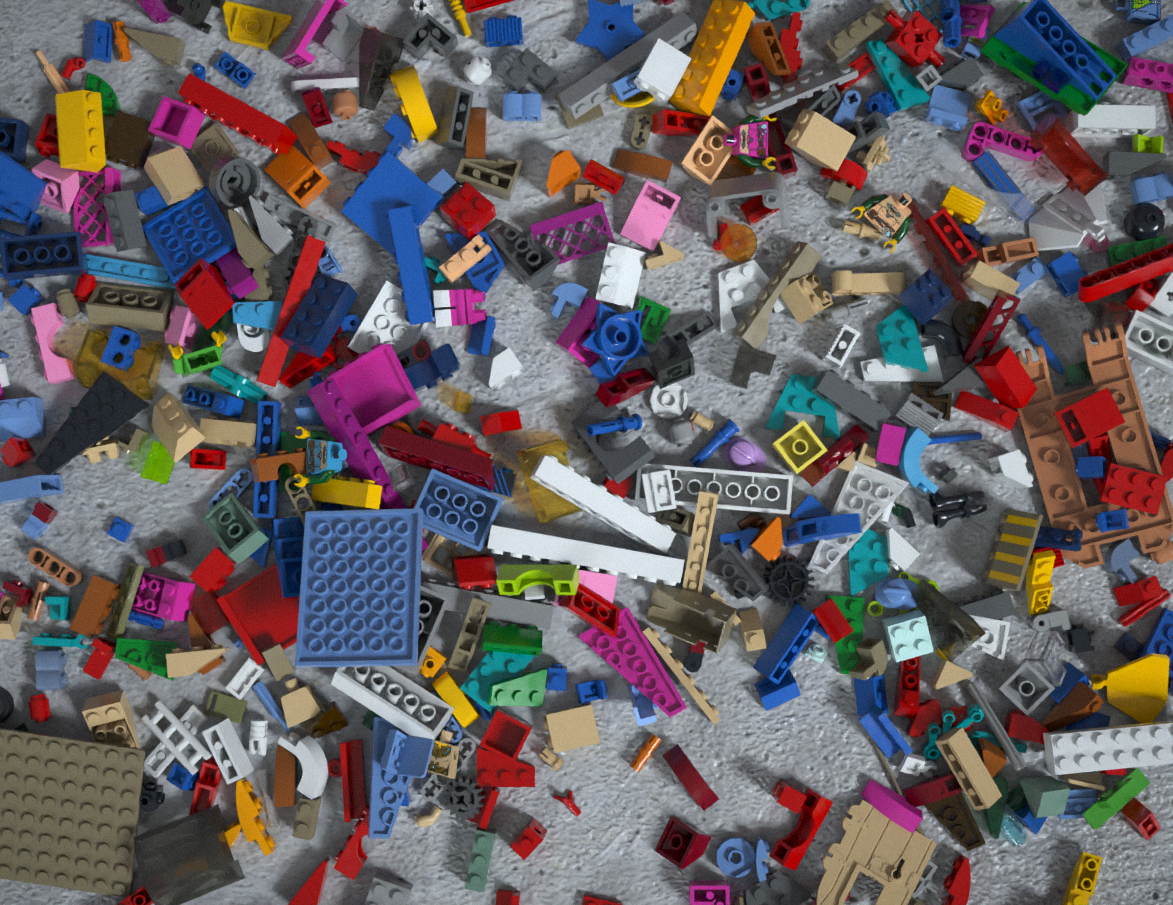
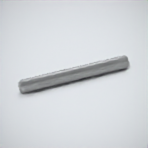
[965,681,1026,771]

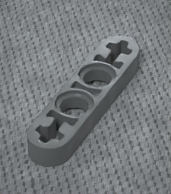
[282,216,318,287]

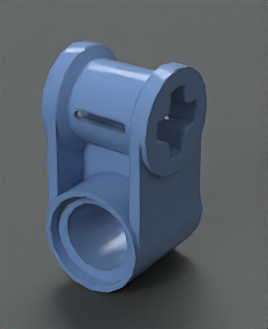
[832,90,861,128]
[318,245,343,277]

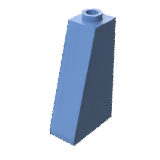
[0,475,64,504]

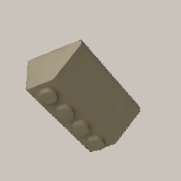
[86,282,174,332]

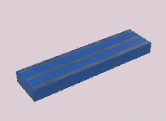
[972,150,1036,222]

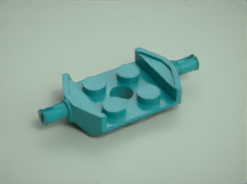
[746,0,810,21]

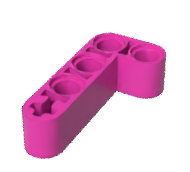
[962,122,1044,162]

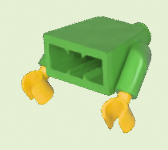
[168,330,227,378]

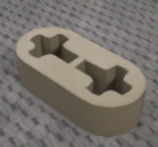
[631,113,652,150]

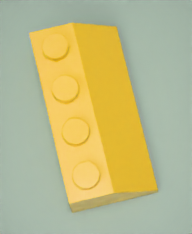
[55,90,106,173]

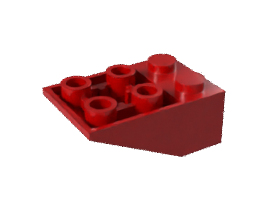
[174,258,235,329]
[1053,387,1125,448]

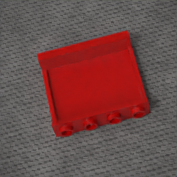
[216,563,300,666]

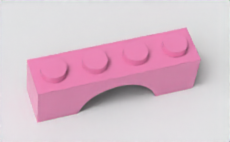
[31,303,77,384]

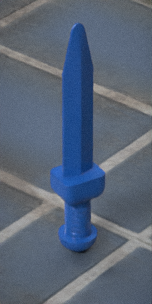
[1017,313,1064,374]

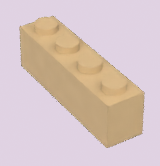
[935,727,1002,810]

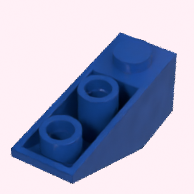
[182,385,245,419]

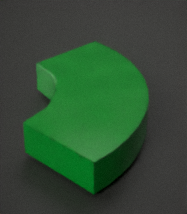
[84,73,120,117]

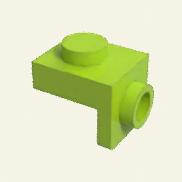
[1132,134,1164,154]

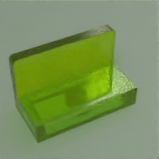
[140,441,175,485]

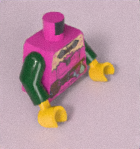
[723,114,777,170]

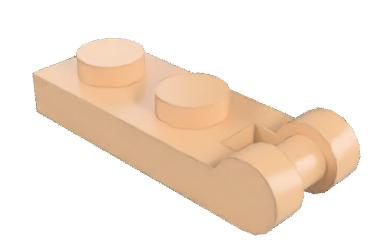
[439,235,492,284]

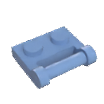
[1017,91,1067,134]

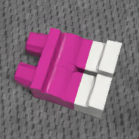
[433,288,487,328]

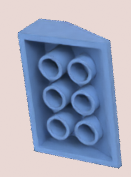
[414,469,503,552]

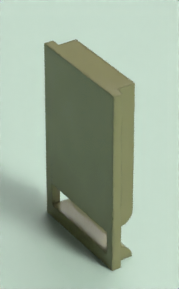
[205,691,248,724]

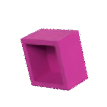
[148,96,205,150]

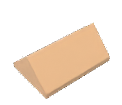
[681,115,732,185]

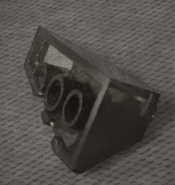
[359,27,404,111]
[911,580,986,662]

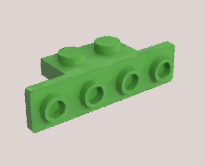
[1082,768,1150,830]

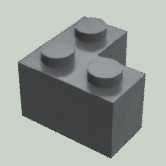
[403,13,458,60]
[502,48,556,94]

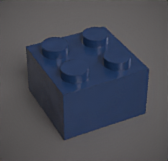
[898,268,955,325]

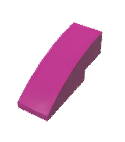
[861,779,923,833]

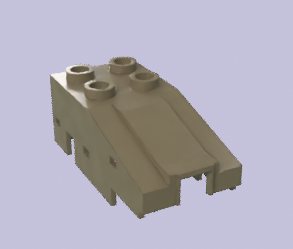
[646,583,737,655]

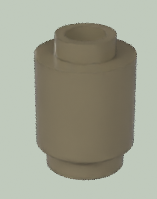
[55,289,80,319]

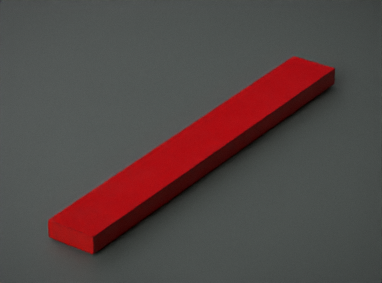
[256,235,326,387]

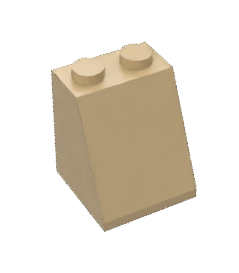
[784,109,856,171]

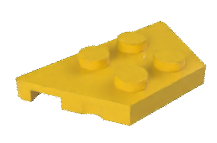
[223,1,294,51]

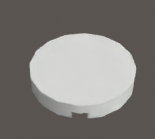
[650,383,688,420]

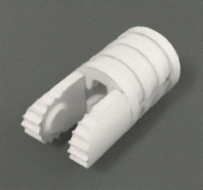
[249,719,268,756]

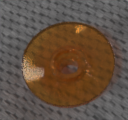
[721,224,757,262]

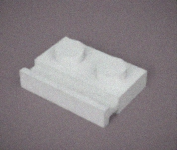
[642,470,676,513]

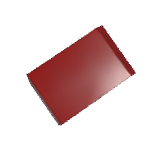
[190,449,226,470]

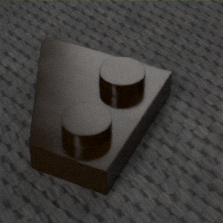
[912,381,952,421]
[305,701,349,739]

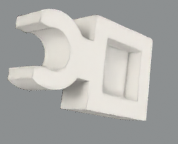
[899,753,937,778]

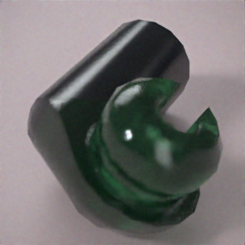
[892,504,916,528]

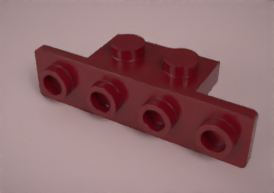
[800,424,869,487]

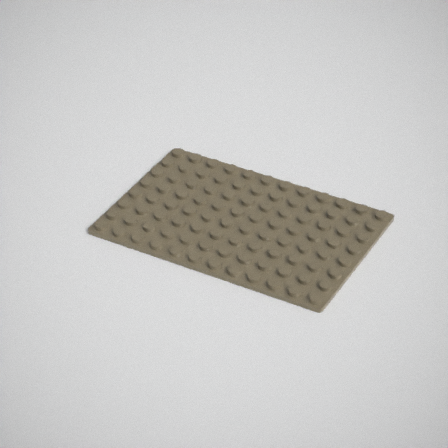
[0,728,145,898]

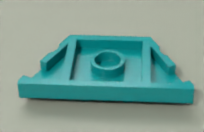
[875,304,928,373]
[848,529,889,595]

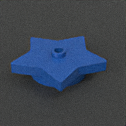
[576,0,646,61]
[581,303,649,376]

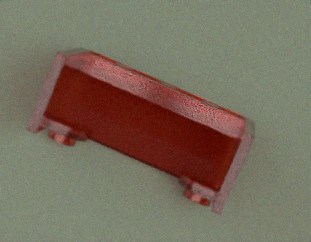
[1028,112,1110,196]

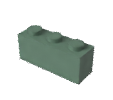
[465,826,496,892]

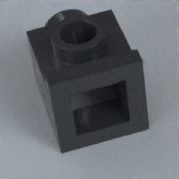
[1066,623,1095,653]

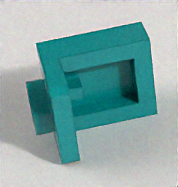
[424,256,446,286]

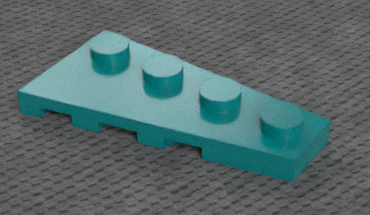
[865,38,931,112]

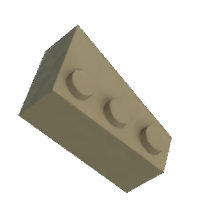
[455,158,522,202]

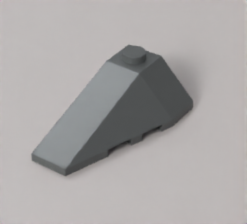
[486,220,560,292]

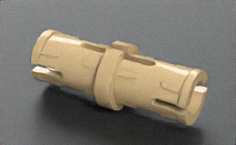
[842,220,882,241]

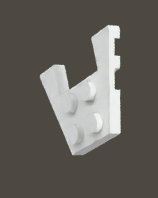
[718,260,788,333]

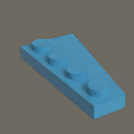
[232,301,283,331]

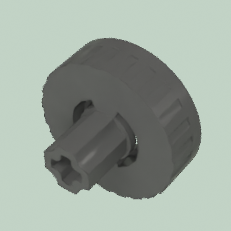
[209,155,261,208]

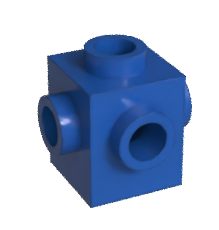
[864,91,897,119]

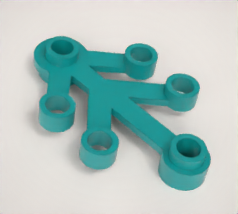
[923,704,984,760]

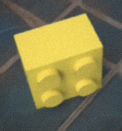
[771,420,828,475]

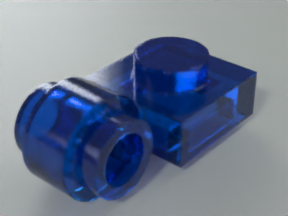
[1031,61,1071,94]

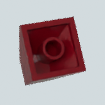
[654,816,712,869]

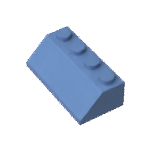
[0,397,46,441]

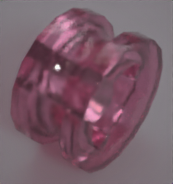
[1090,236,1110,253]

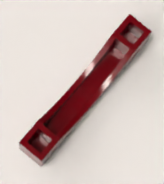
[743,62,798,179]

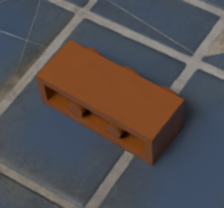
[69,575,120,638]

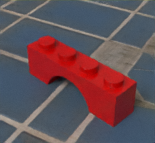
[769,787,833,870]
[334,804,369,880]

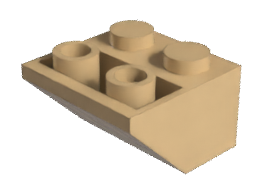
[780,271,834,325]

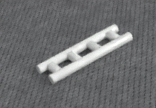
[141,700,212,775]

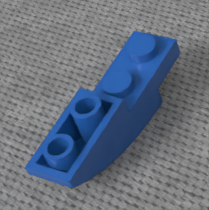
[781,513,862,547]

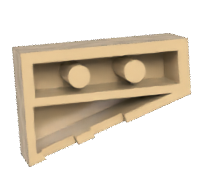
[200,416,257,449]

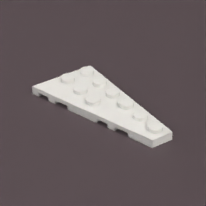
[809,461,909,574]

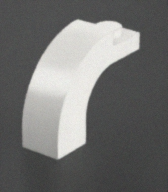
[278,732,328,800]

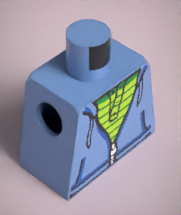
[1114,0,1161,26]

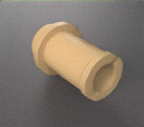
[689,410,715,432]
[539,747,564,771]

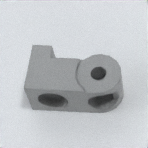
[1029,609,1071,632]

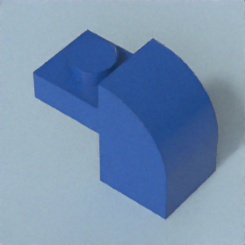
[383,113,413,158]

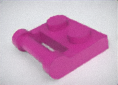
[959,4,995,38]

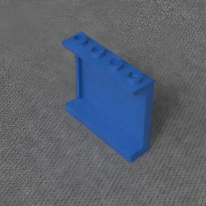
[341,151,445,256]

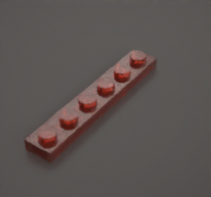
[907,200,969,303]

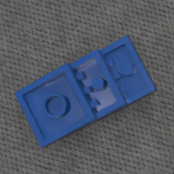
[271,517,304,598]

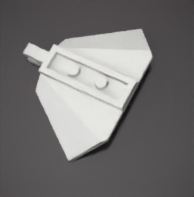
[1029,183,1107,251]

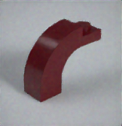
[662,744,719,811]

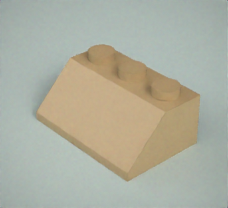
[151,392,206,463]

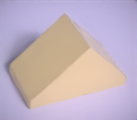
[931,659,973,689]

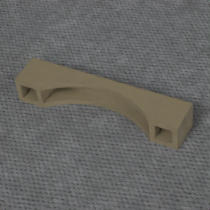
[732,241,822,350]

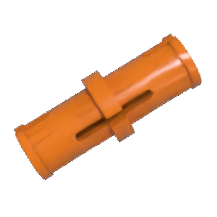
[112,21,132,62]
[630,734,662,773]

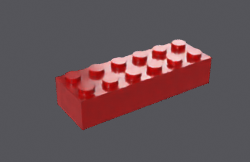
[178,73,298,156]

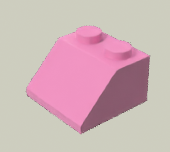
[31,159,80,214]
[164,305,200,351]

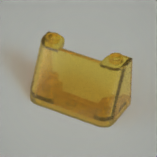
[73,329,164,400]
[516,437,584,525]

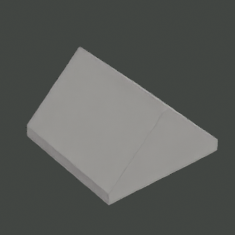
[998,660,1055,716]

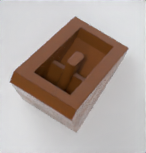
[977,738,1008,778]

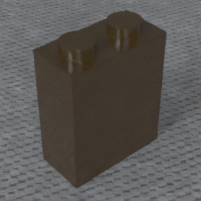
[105,110,155,170]

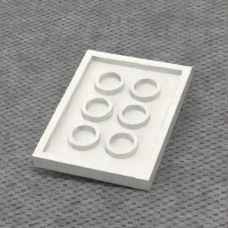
[347,281,429,355]

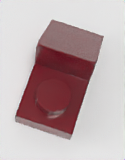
[301,87,333,128]

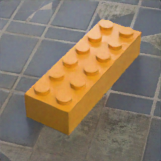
[669,0,755,116]

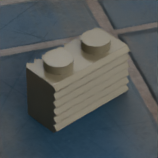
[292,795,322,840]

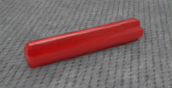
[1118,588,1171,627]

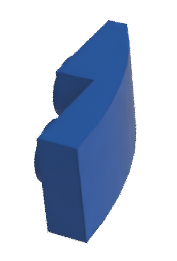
[214,52,256,89]

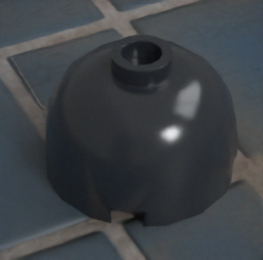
[1124,203,1165,241]

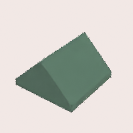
[1020,775,1070,819]

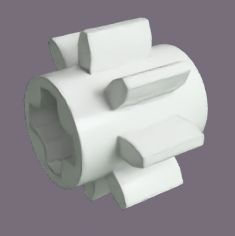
[410,0,434,19]

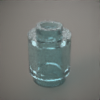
[998,817,1027,847]

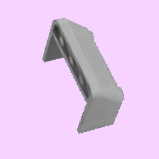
[706,172,790,239]

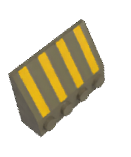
[981,509,1043,591]

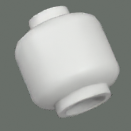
[464,56,492,85]

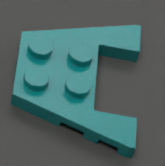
[765,374,840,439]

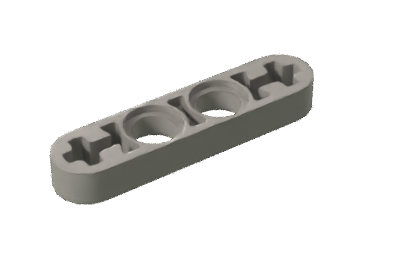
[421,737,476,801]

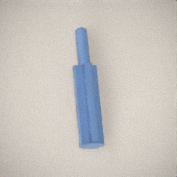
[252,681,292,733]

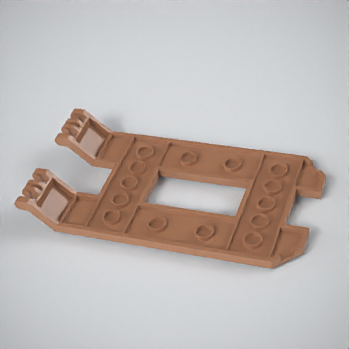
[1016,322,1173,569]

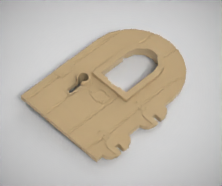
[816,800,937,905]

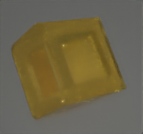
[454,392,472,414]

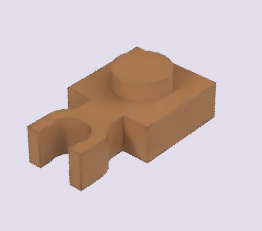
[574,183,607,204]

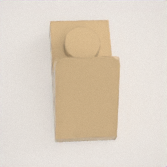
[645,240,684,271]

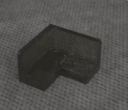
[1084,293,1129,342]
[728,345,777,389]

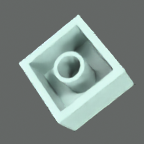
[882,609,934,663]

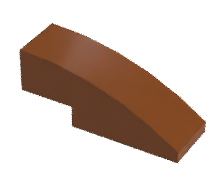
[466,108,487,159]
[612,150,673,183]
[274,745,298,807]

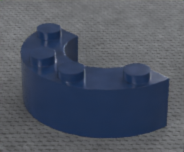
[404,343,461,392]

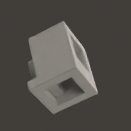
[912,64,943,91]

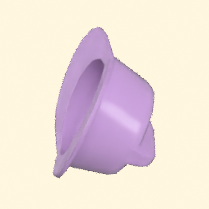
[724,437,767,473]

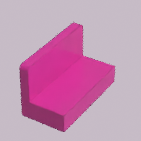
[875,422,906,466]

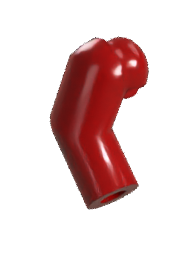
[712,223,731,251]

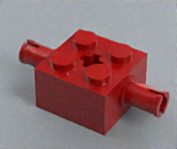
[884,9,945,68]
[418,419,492,458]

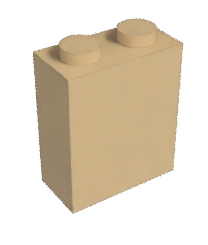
[144,146,205,205]
[961,260,1020,303]
[543,703,600,753]

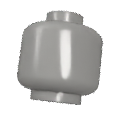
[668,418,696,447]

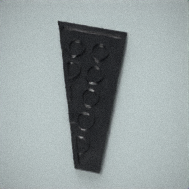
[33,371,151,475]

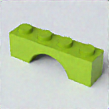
[496,565,580,595]

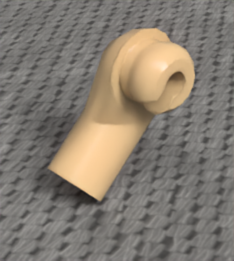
[414,805,443,827]

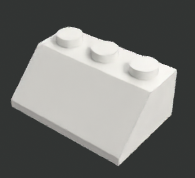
[595,242,646,309]

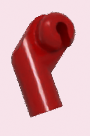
[61,57,86,80]

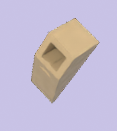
[166,644,230,678]

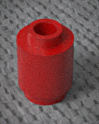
[73,274,97,303]
[28,694,51,723]

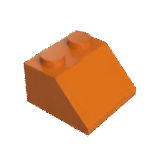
[546,149,581,197]
[749,517,782,561]

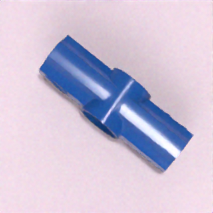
[939,0,963,48]

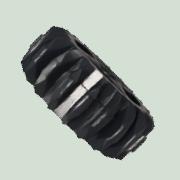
[762,555,814,607]

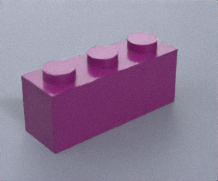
[213,248,259,299]

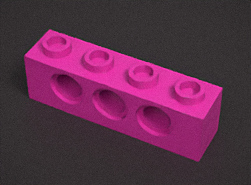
[1122,57,1173,93]

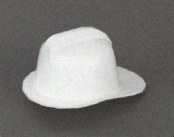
[237,324,270,352]

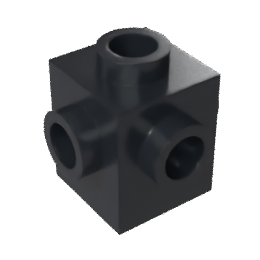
[139,781,165,812]

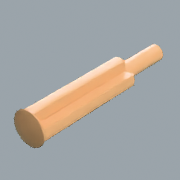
[36,50,71,94]

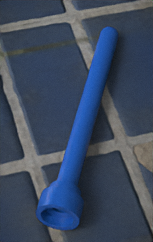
[928,432,982,445]

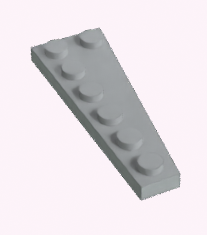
[747,61,859,118]

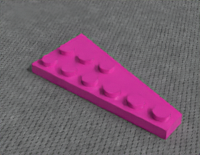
[578,607,687,718]

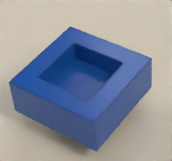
[107,517,135,543]

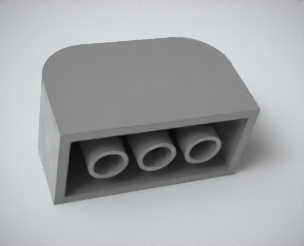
[396,585,450,675]

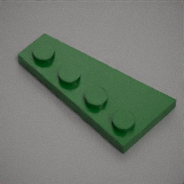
[825,595,865,675]

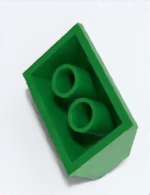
[481,622,542,656]

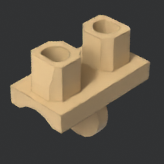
[856,135,890,172]
[82,435,120,463]

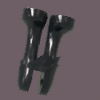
[929,490,987,528]

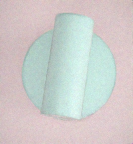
[804,643,827,664]

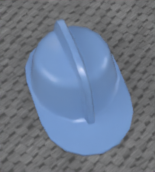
[875,578,921,610]

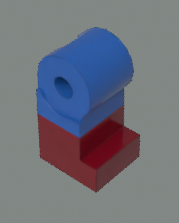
[331,315,362,342]

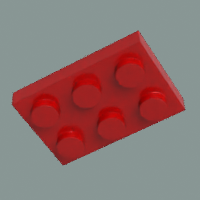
[1098,463,1167,515]

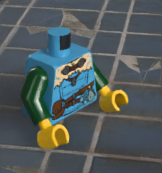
[293,427,347,488]

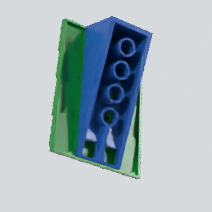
[979,0,1128,116]

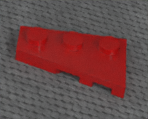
[477,747,535,787]

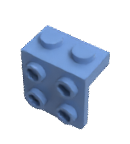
[924,85,971,131]
[380,729,434,778]

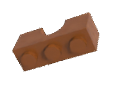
[250,448,307,483]

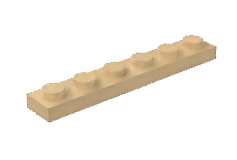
[682,489,719,594]
[642,626,720,725]

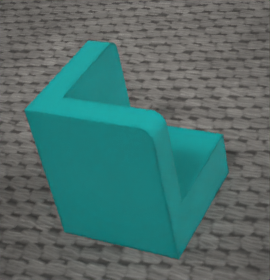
[45,596,71,620]

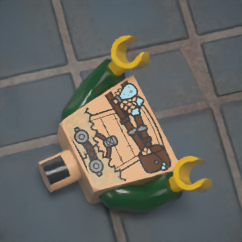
[851,193,912,253]

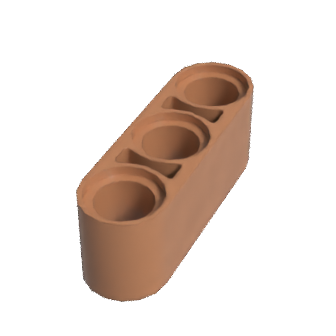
[28,548,84,586]

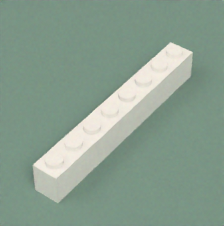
[529,455,676,555]

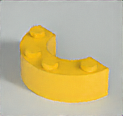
[389,64,438,143]

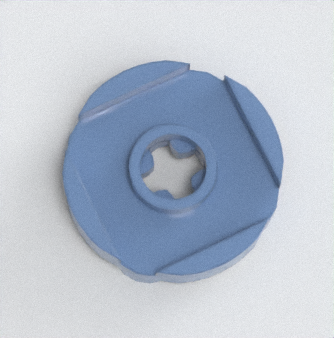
[716,837,755,878]

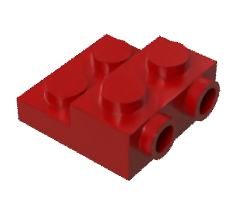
[35,113,59,157]

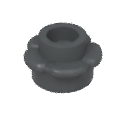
[940,467,958,484]

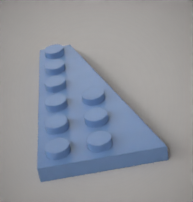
[368,717,412,839]

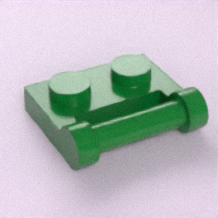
[635,296,671,345]

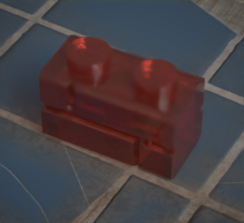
[190,591,231,635]

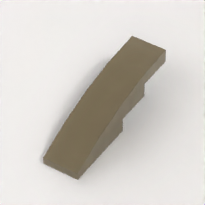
[448,597,491,673]

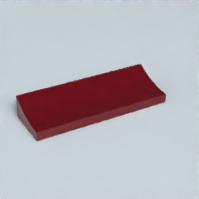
[379,426,495,490]

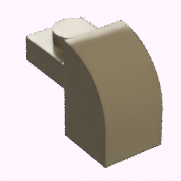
[849,638,888,680]

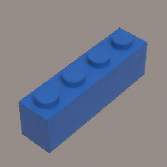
[753,604,820,684]

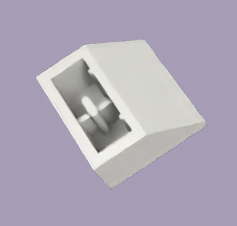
[988,449,1033,489]

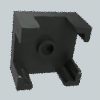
[168,0,225,34]
[648,338,695,389]

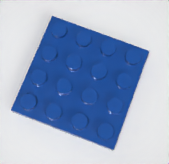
[142,186,237,284]

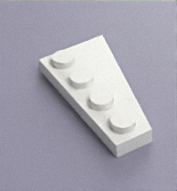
[859,345,944,383]

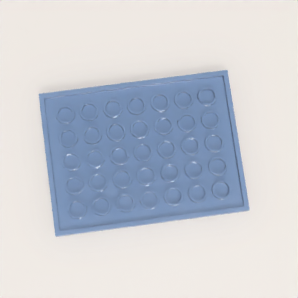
[295,508,423,668]

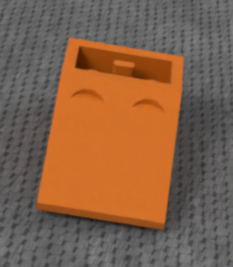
[264,145,331,210]

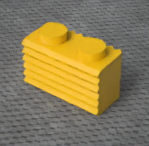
[938,185,986,225]

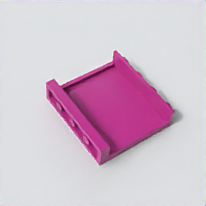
[281,0,348,69]
[323,342,422,437]

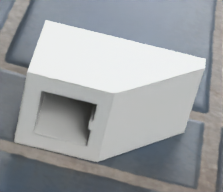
[489,347,523,390]

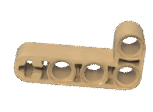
[831,271,906,296]

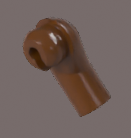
[736,514,766,531]

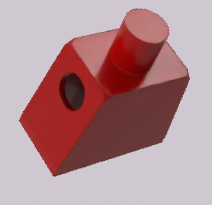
[508,817,547,860]

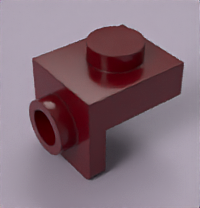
[2,579,33,608]

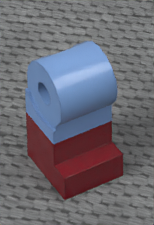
[21,501,59,540]

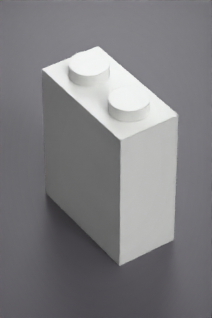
[633,38,692,103]

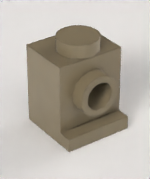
[824,181,856,208]

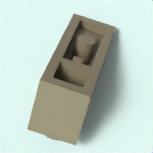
[124,27,185,67]
[228,209,274,270]

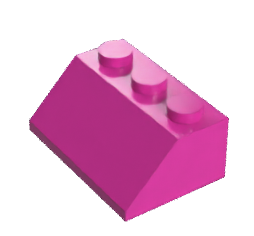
[555,296,601,368]

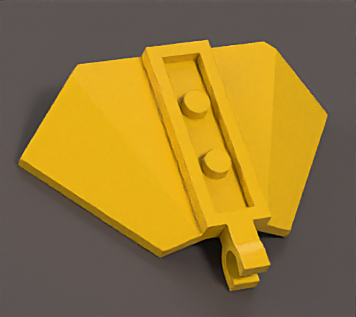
[1091,653,1170,723]

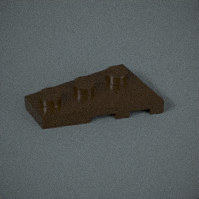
[925,792,986,851]

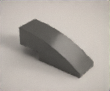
[844,111,890,154]

